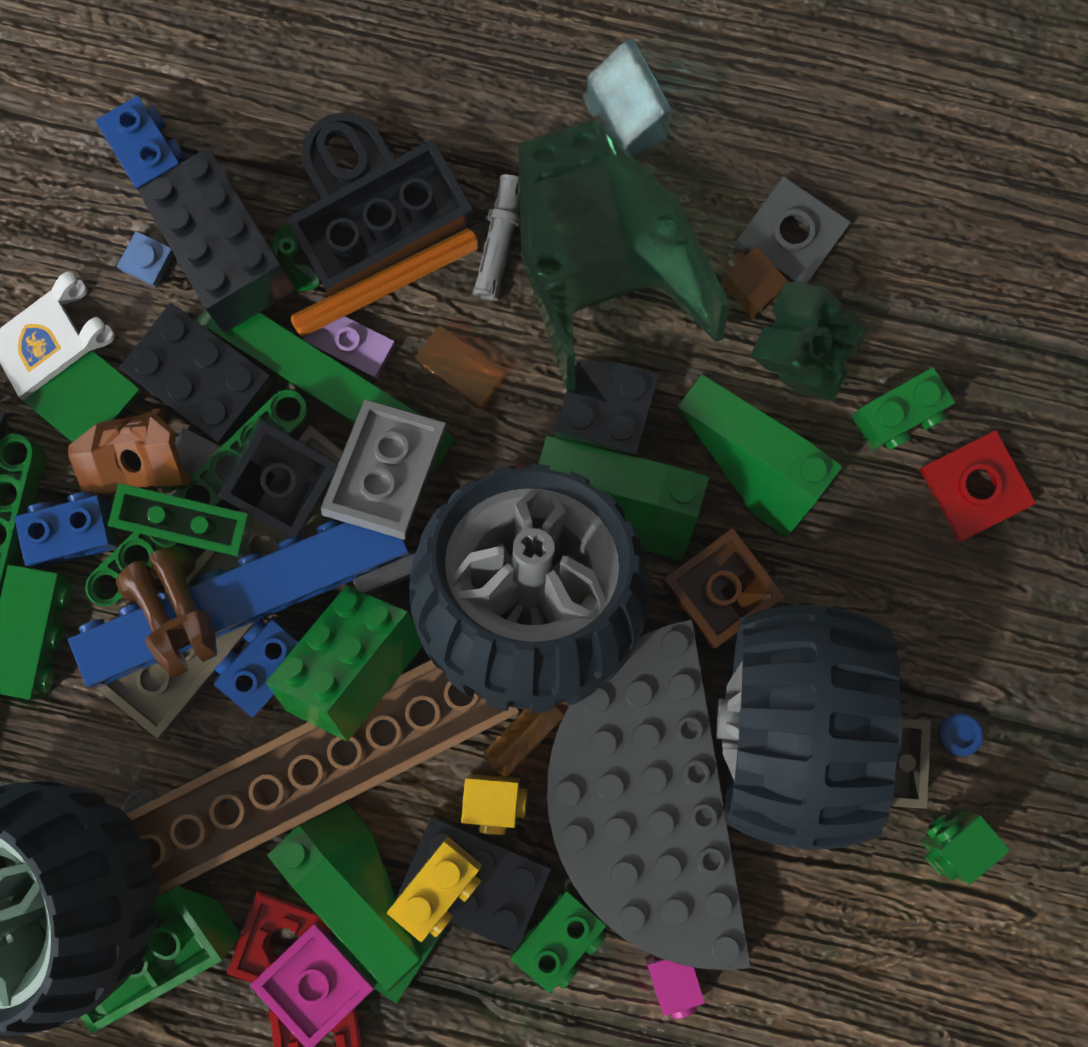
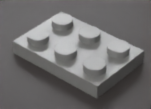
[321,400,446,540]

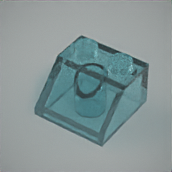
[583,38,672,161]

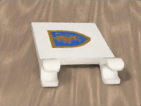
[0,271,115,400]

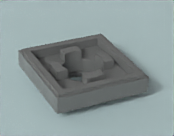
[735,176,851,291]

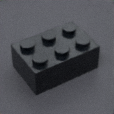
[119,302,279,446]
[396,813,551,951]

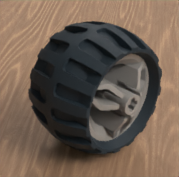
[409,464,650,713]
[717,605,902,850]

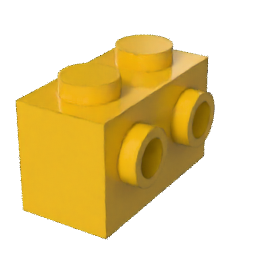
[461,774,528,835]
[387,837,482,942]

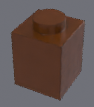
[721,246,789,320]

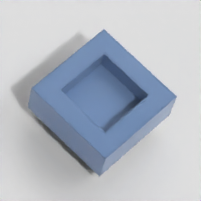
[117,231,174,288]

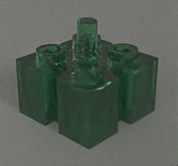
[750,281,869,401]

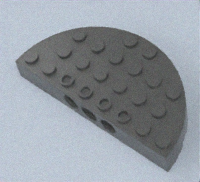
[547,620,751,970]

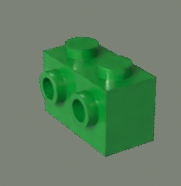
[851,367,955,452]
[920,809,1010,885]
[510,886,607,994]

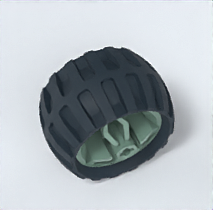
[0,781,159,1036]

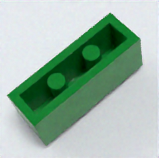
[107,483,254,558]
[0,565,72,700]

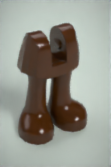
[116,546,217,678]

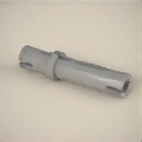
[472,174,526,301]

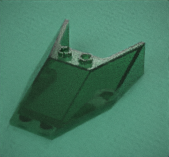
[518,120,730,392]

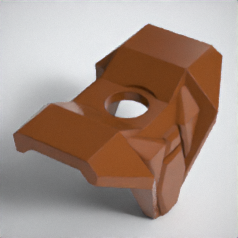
[68,408,192,498]

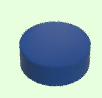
[938,713,984,756]

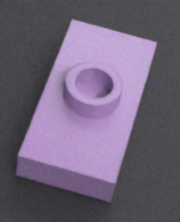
[303,316,396,380]

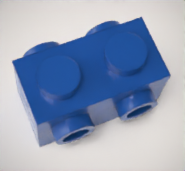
[95,95,187,191]
[14,491,119,569]
[214,615,300,718]

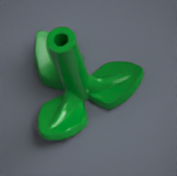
[270,224,320,291]

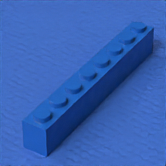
[68,520,411,688]

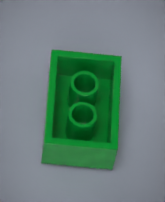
[265,586,423,742]

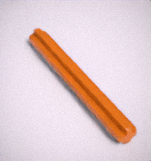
[291,228,479,337]

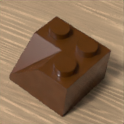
[661,528,785,649]

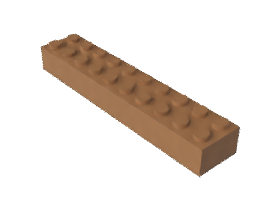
[127,660,520,895]

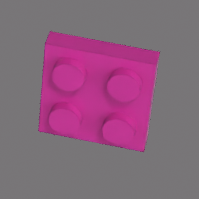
[250,922,375,1047]

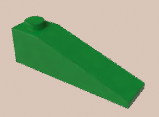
[677,375,843,539]
[538,436,709,562]
[267,801,422,991]
[80,885,241,1034]

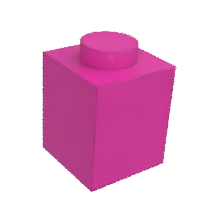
[645,955,705,1019]

